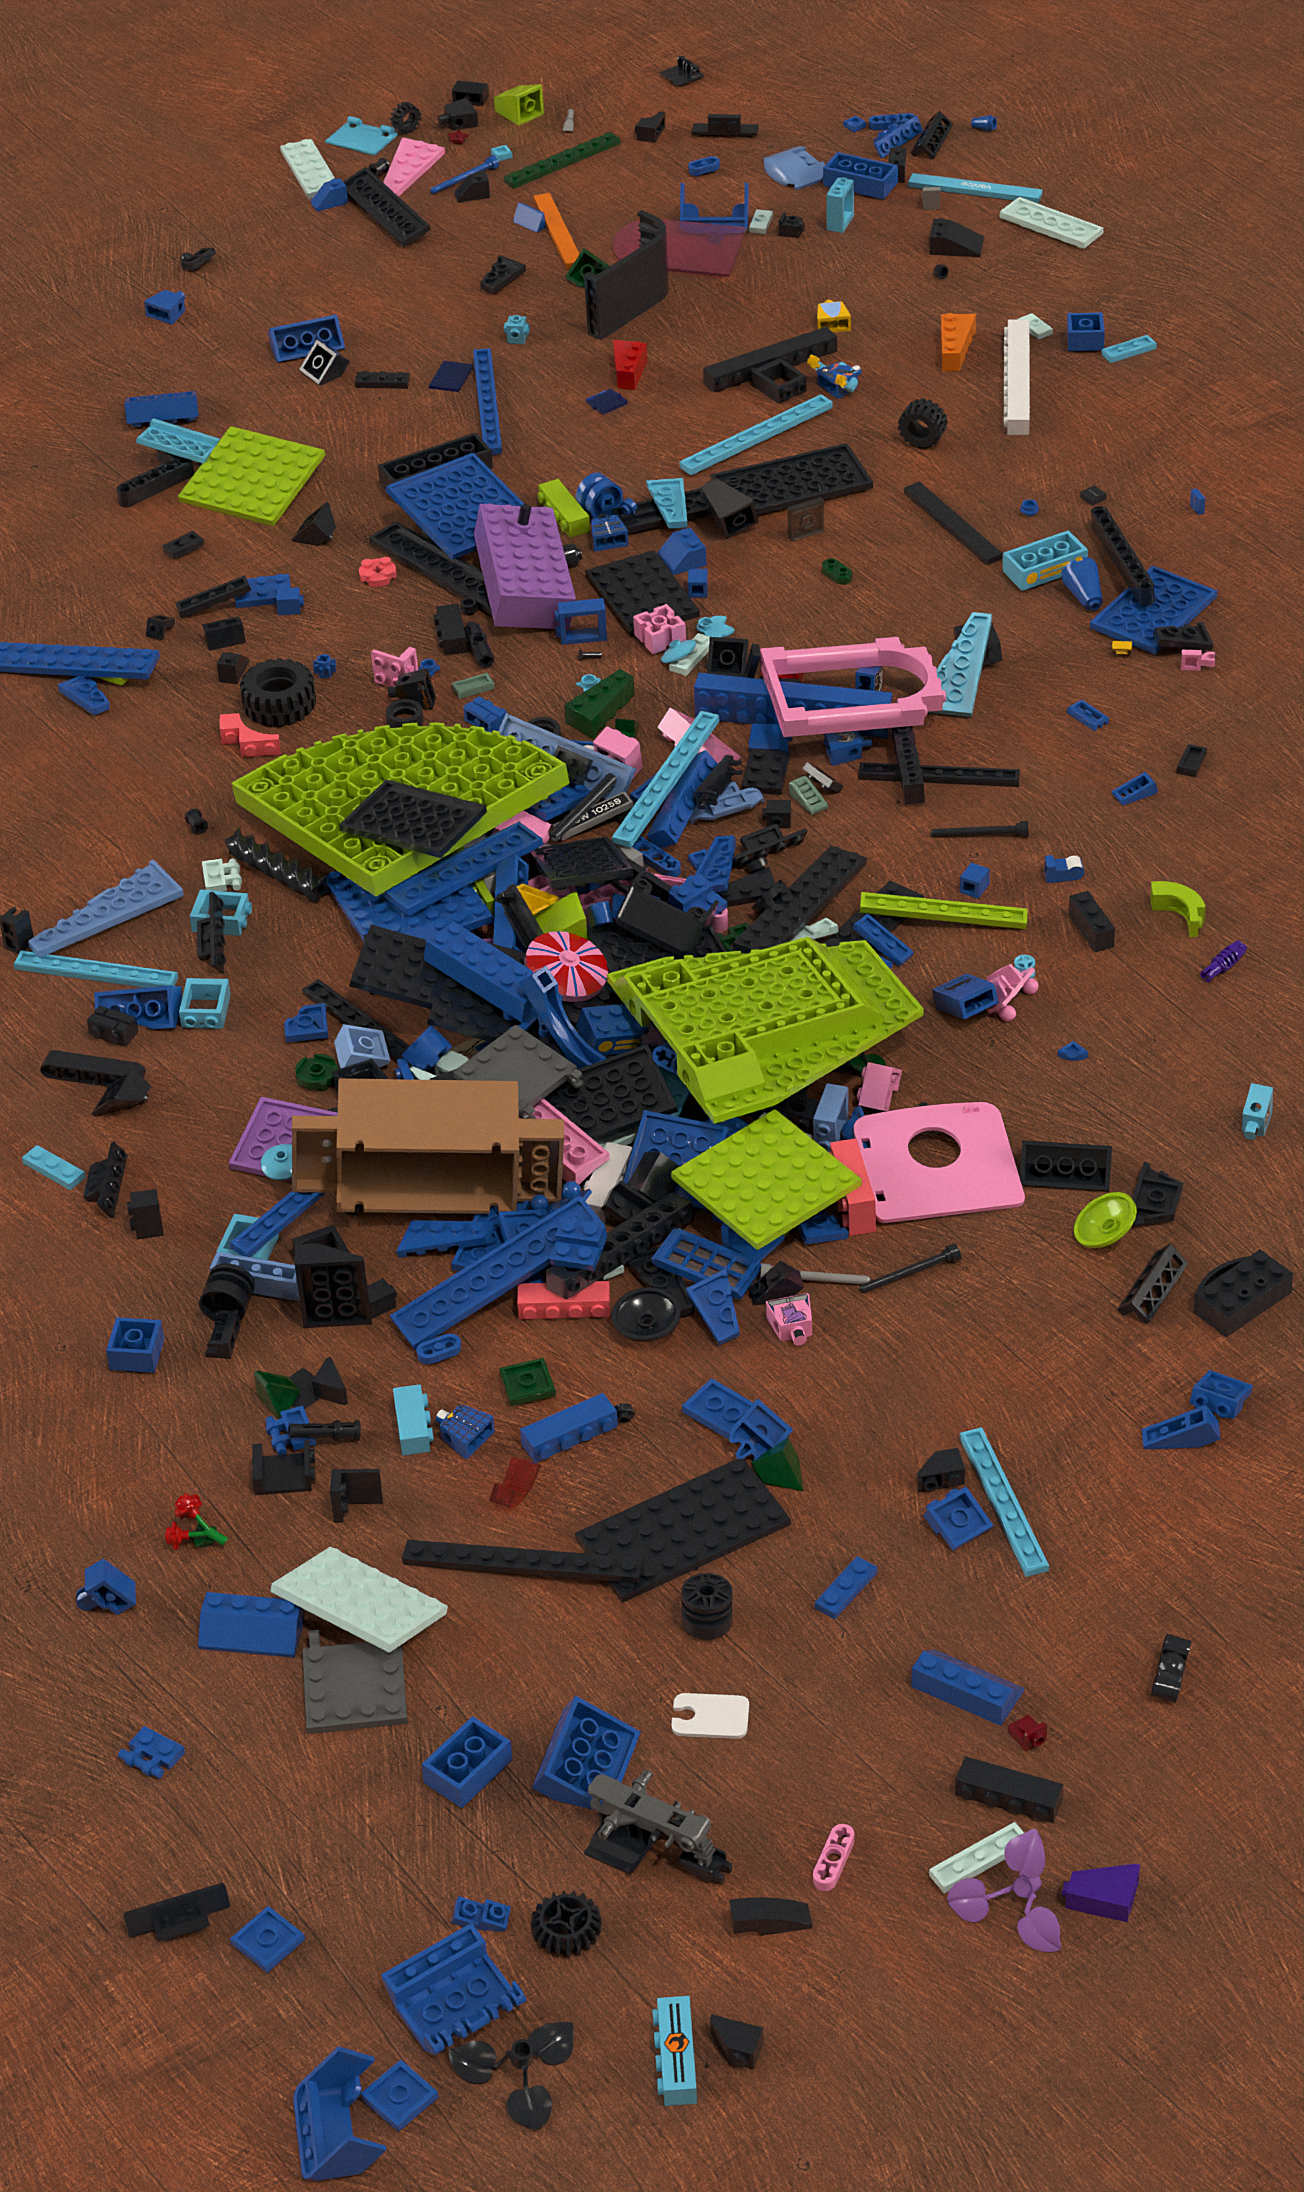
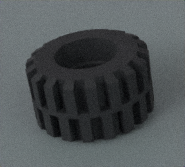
[898,398,948,449]

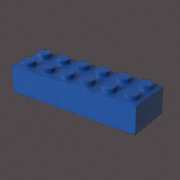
[424,922,537,1022]

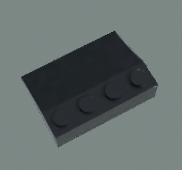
[294,1243,372,1328]

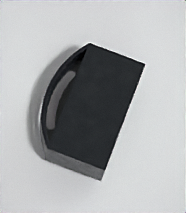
[1193,1249,1293,1337]

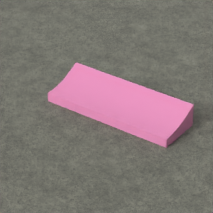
[519,1098,610,1185]

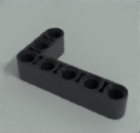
[117,449,195,508]

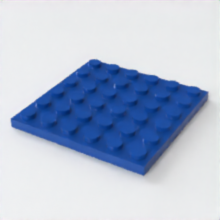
[385,453,524,560]

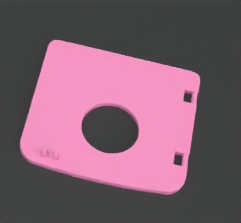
[854,1102,1025,1223]

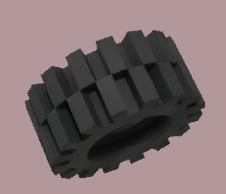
[390,101,422,134]

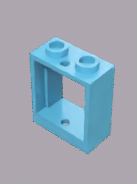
[826,178,854,233]
[190,890,252,936]
[179,978,231,1029]
[216,1214,279,1260]

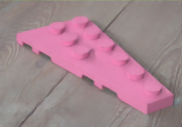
[383,137,445,197]

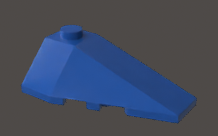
[94,985,182,1029]

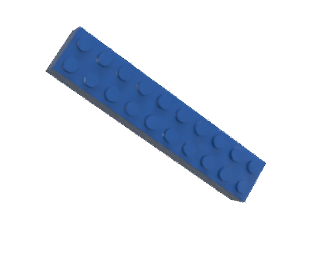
[694,673,892,738]

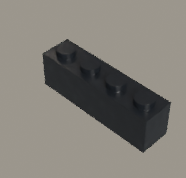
[955,1756,1063,1823]

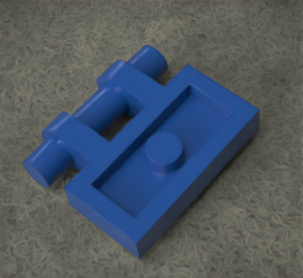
[265,1406,316,1455]
[118,1726,185,1779]

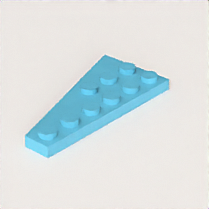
[928,612,992,717]

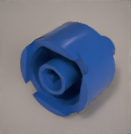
[402,1025,452,1072]

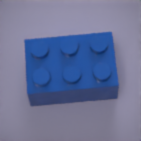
[422,1716,513,1808]

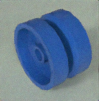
[575,473,623,518]

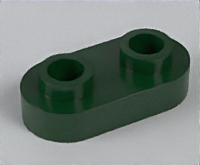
[822,558,853,585]

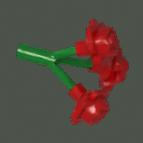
[165,1493,228,1550]

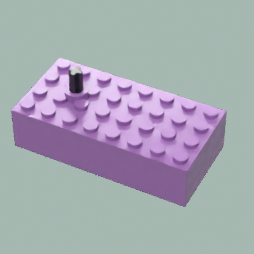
[474,504,576,629]

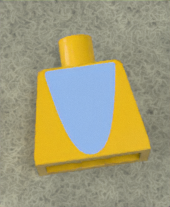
[817,300,851,332]

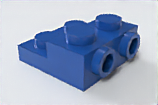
[668,873,727,916]
[550,1216,607,1271]
[1190,1370,1253,1419]
[923,1487,994,1551]

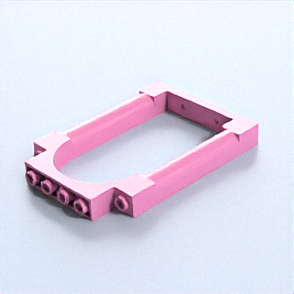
[759,637,946,737]

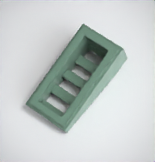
[789,776,828,815]

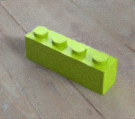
[537,479,590,538]

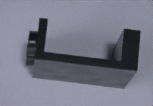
[252,1440,316,1495]

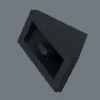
[312,1357,348,1405]

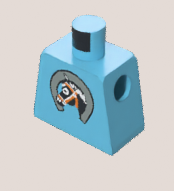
[1242,1083,1273,1140]

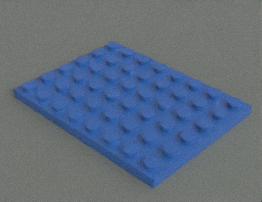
[326,855,494,942]

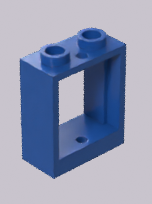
[555,598,607,645]

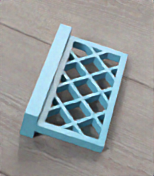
[136,418,220,463]

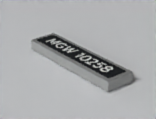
[553,791,634,841]

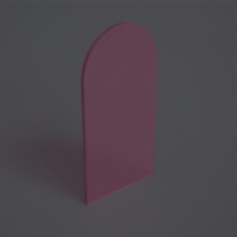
[613,219,746,277]

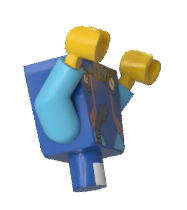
[807,355,862,399]

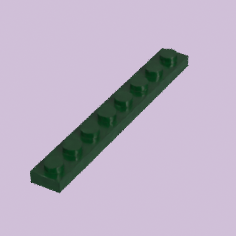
[504,132,620,189]

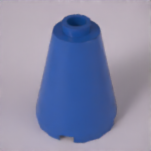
[1061,557,1103,610]

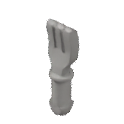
[563,109,575,132]

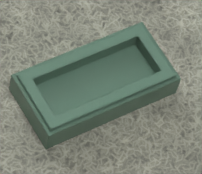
[451,673,495,699]

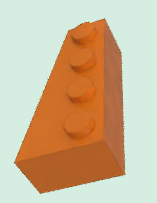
[941,313,976,371]

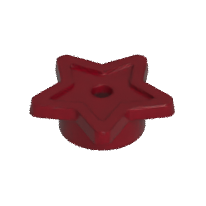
[448,130,469,145]

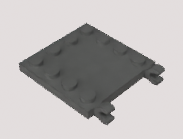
[453,1025,583,1119]
[303,1630,408,1734]

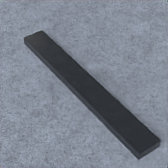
[904,481,1003,565]
[858,762,1020,787]
[302,979,413,1068]

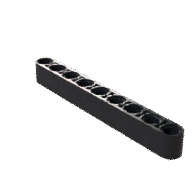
[1091,506,1155,606]

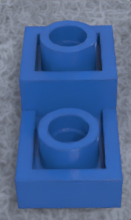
[451,1896,511,1931]

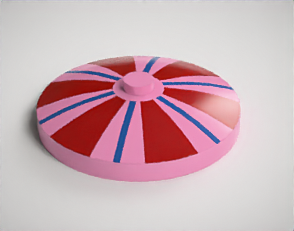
[524,932,608,1002]

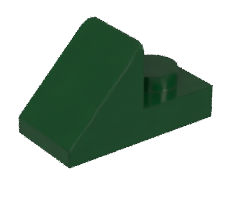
[615,718,639,739]

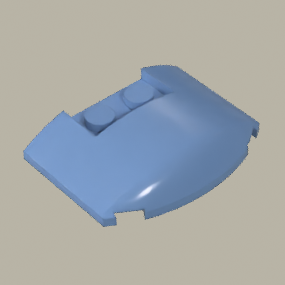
[763,146,825,190]

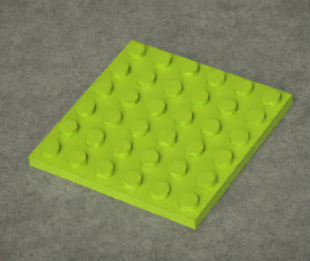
[178,426,325,526]
[671,1109,862,1250]

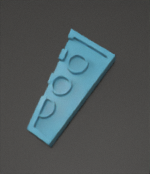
[646,478,688,529]

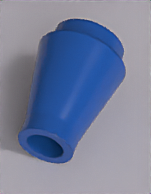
[971,115,997,132]

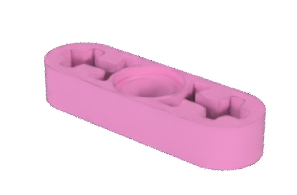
[813,1824,854,1891]

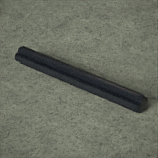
[549,773,617,842]

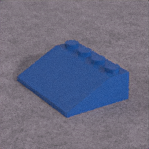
[124,391,199,427]
[532,1695,641,1810]

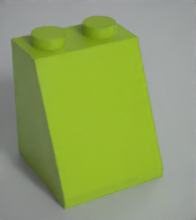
[494,84,544,126]
[533,892,587,939]

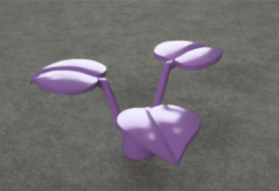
[947,1828,1061,1952]

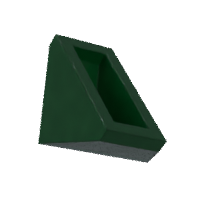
[254,1370,300,1419]
[751,1438,804,1492]

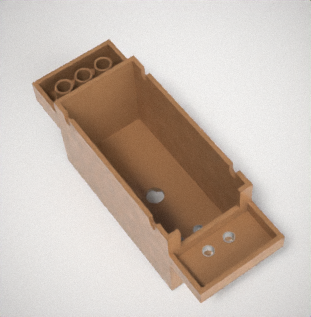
[292,1079,564,1214]

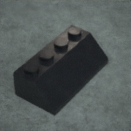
[1020,1140,1113,1191]

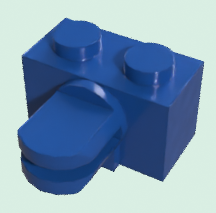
[76,1558,136,1615]

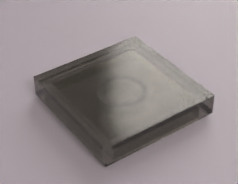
[787,497,824,542]

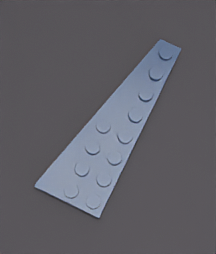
[28,859,184,958]

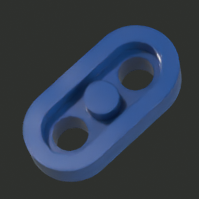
[688,156,720,176]
[416,1334,461,1364]

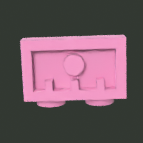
[371,647,418,687]

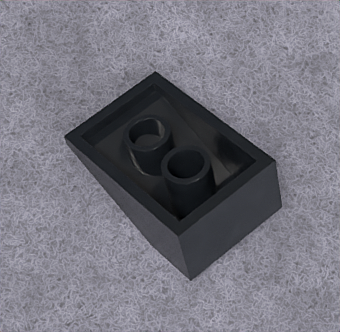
[929,218,984,257]

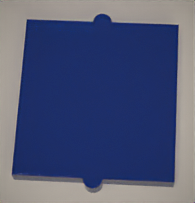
[585,388,628,415]

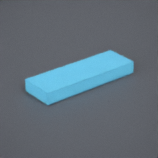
[1102,335,1157,363]

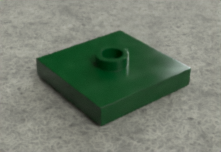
[499,1358,556,1406]

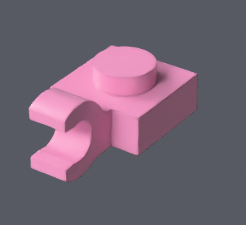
[1181,650,1215,670]

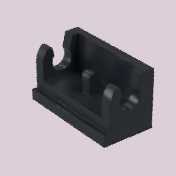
[202,616,246,651]
[0,907,34,955]
[206,1310,241,1359]

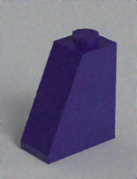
[1062,1864,1140,1923]

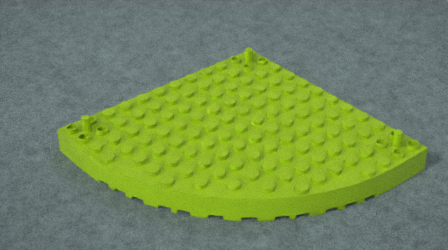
[231,723,569,896]

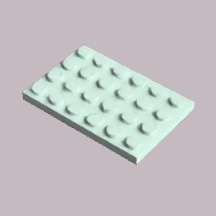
[271,1547,448,1653]

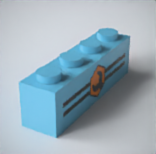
[653,1996,697,2106]

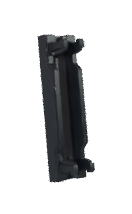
[694,755,743,810]
[494,884,544,950]

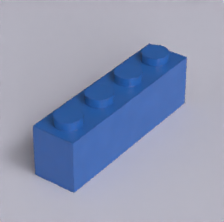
[520,1393,618,1463]

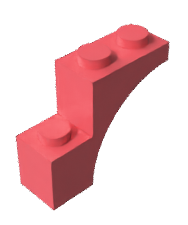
[220,713,281,758]

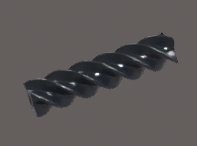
[225,827,330,903]

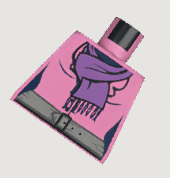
[766,1293,812,1346]

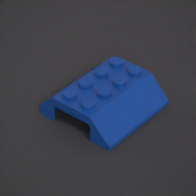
[381,1923,527,2055]

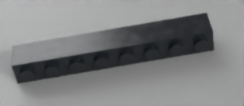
[703,326,837,393]

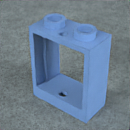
[813,1083,849,1152]

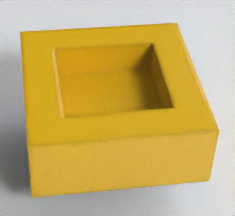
[1112,641,1132,655]

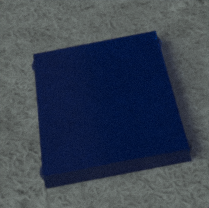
[429,361,473,392]

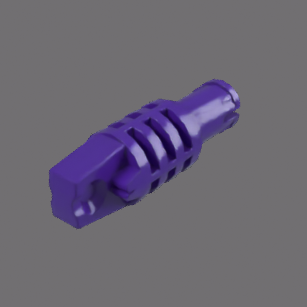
[1200,940,1247,982]

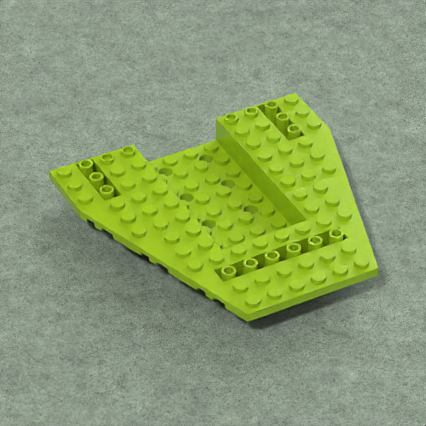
[607,936,924,1124]

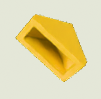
[517,883,559,915]

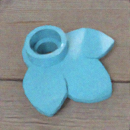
[696,616,734,638]

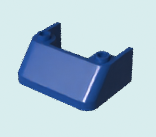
[680,183,749,235]
[293,2046,386,2181]

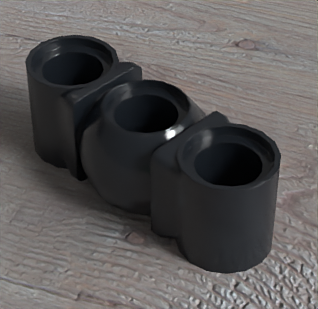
[1151,1633,1191,1703]

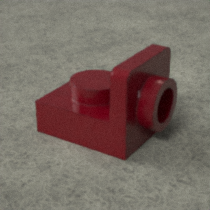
[1008,1714,1047,1752]

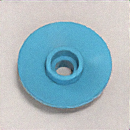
[661,639,696,663]
[261,1144,292,1180]

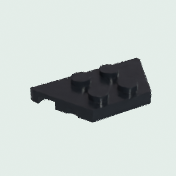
[1132,1162,1184,1227]

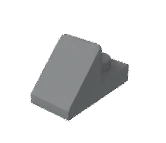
[922,187,940,210]

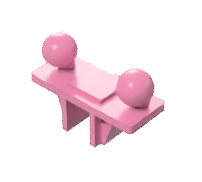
[986,964,1039,1022]

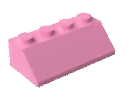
[658,708,741,763]

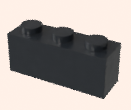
[433,603,467,655]
[1069,891,1115,953]

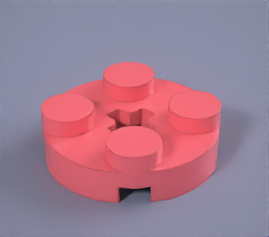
[359,557,397,587]

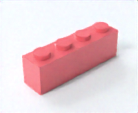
[517,1281,610,1319]

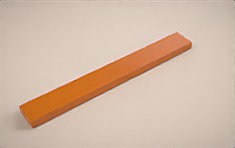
[534,193,579,269]

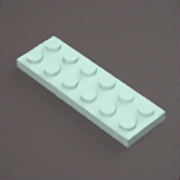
[280,139,335,199]
[1000,197,1103,249]

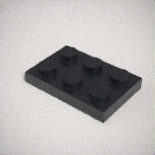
[742,749,791,795]

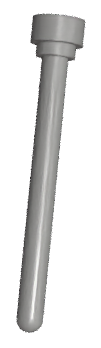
[761,1263,870,1285]

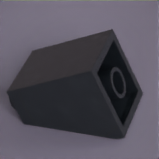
[701,479,759,539]

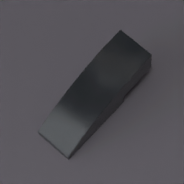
[729,1897,812,1936]

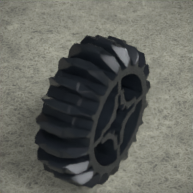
[531,1889,602,1958]

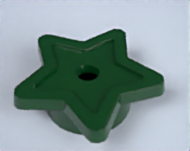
[190,1523,217,1548]

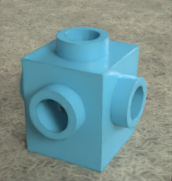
[504,315,530,344]

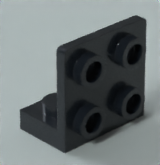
[330,1469,383,1523]

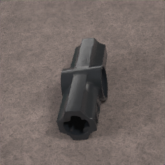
[464,621,495,668]

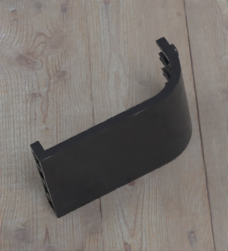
[584,210,669,341]

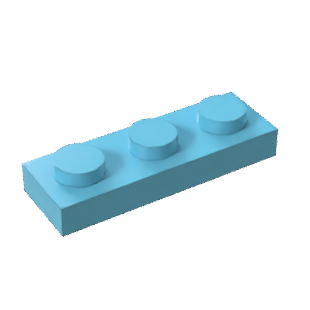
[22,1145,86,1190]

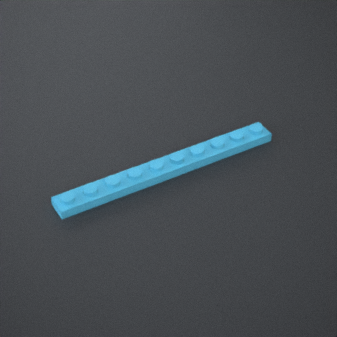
[679,394,833,475]
[612,711,720,848]

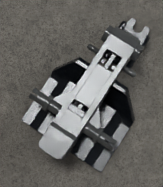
[584,1769,733,1885]

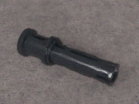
[288,1420,361,1441]

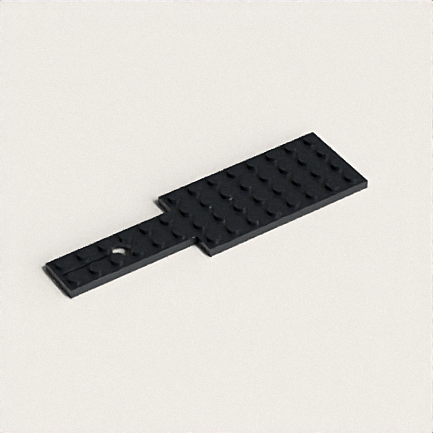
[612,443,873,534]

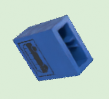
[932,973,999,1019]

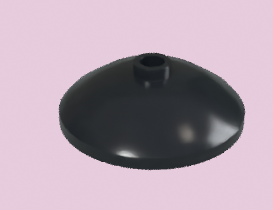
[612,1287,681,1342]

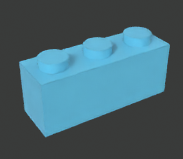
[393,1384,434,1456]

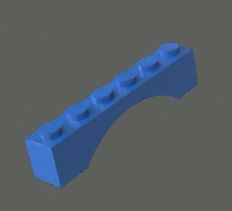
[519,966,606,1069]

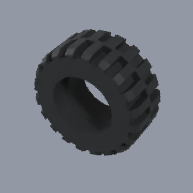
[240,658,316,727]

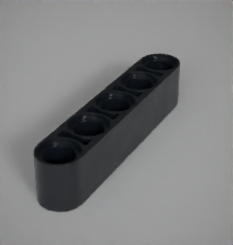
[40,1050,146,1087]

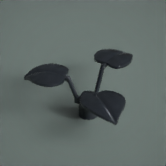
[448,2022,574,2130]

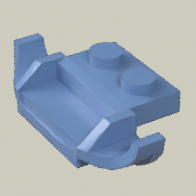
[689,782,765,824]

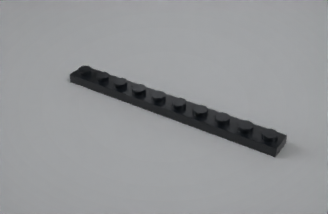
[402,1540,644,1583]

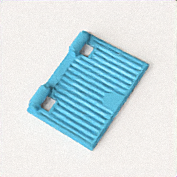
[325,116,398,156]

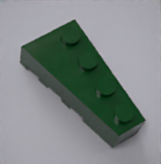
[564,669,635,739]

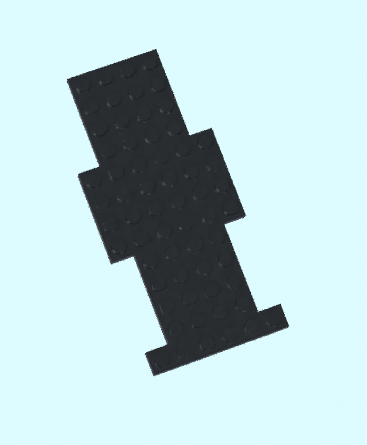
[349,924,624,1059]

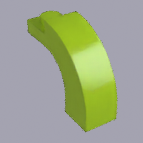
[1150,881,1205,937]

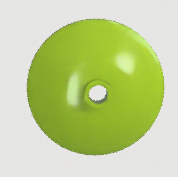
[1074,1192,1137,1248]

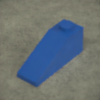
[1142,1405,1221,1450]

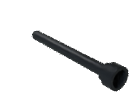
[930,821,1029,837]
[859,1243,961,1293]

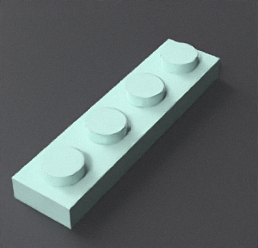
[929,1822,1024,1893]

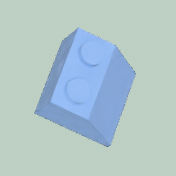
[334,1024,390,1072]

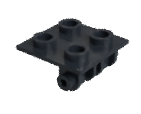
[660,56,704,86]

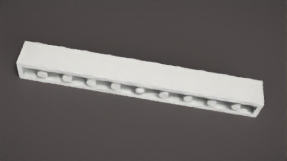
[1004,320,1029,435]

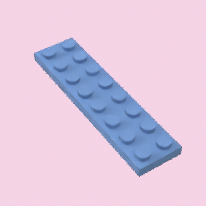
[499,713,636,800]

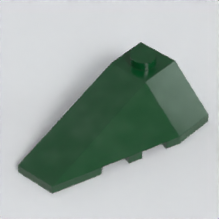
[565,248,610,288]

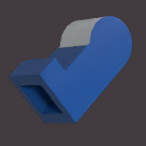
[1044,855,1085,883]

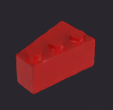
[613,340,648,390]

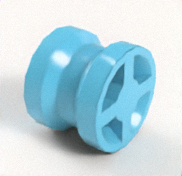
[1014,955,1035,978]

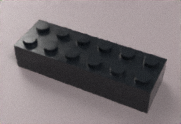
[378,432,493,490]

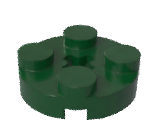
[295,1054,338,1092]

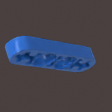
[632,836,681,877]

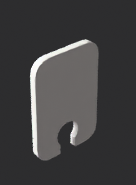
[672,1693,749,1739]

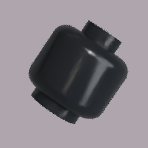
[562,543,582,568]

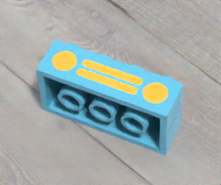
[1003,531,1088,591]

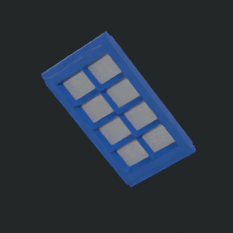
[651,1228,762,1299]

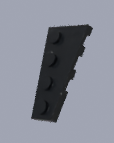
[626,1247,695,1316]

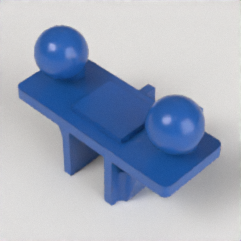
[530,1181,592,1220]

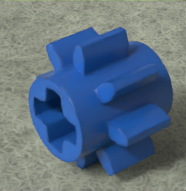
[313,654,336,678]

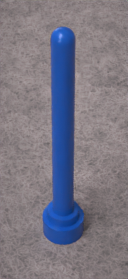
[430,155,499,194]

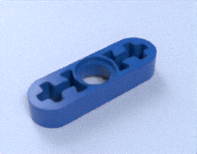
[869,113,916,130]

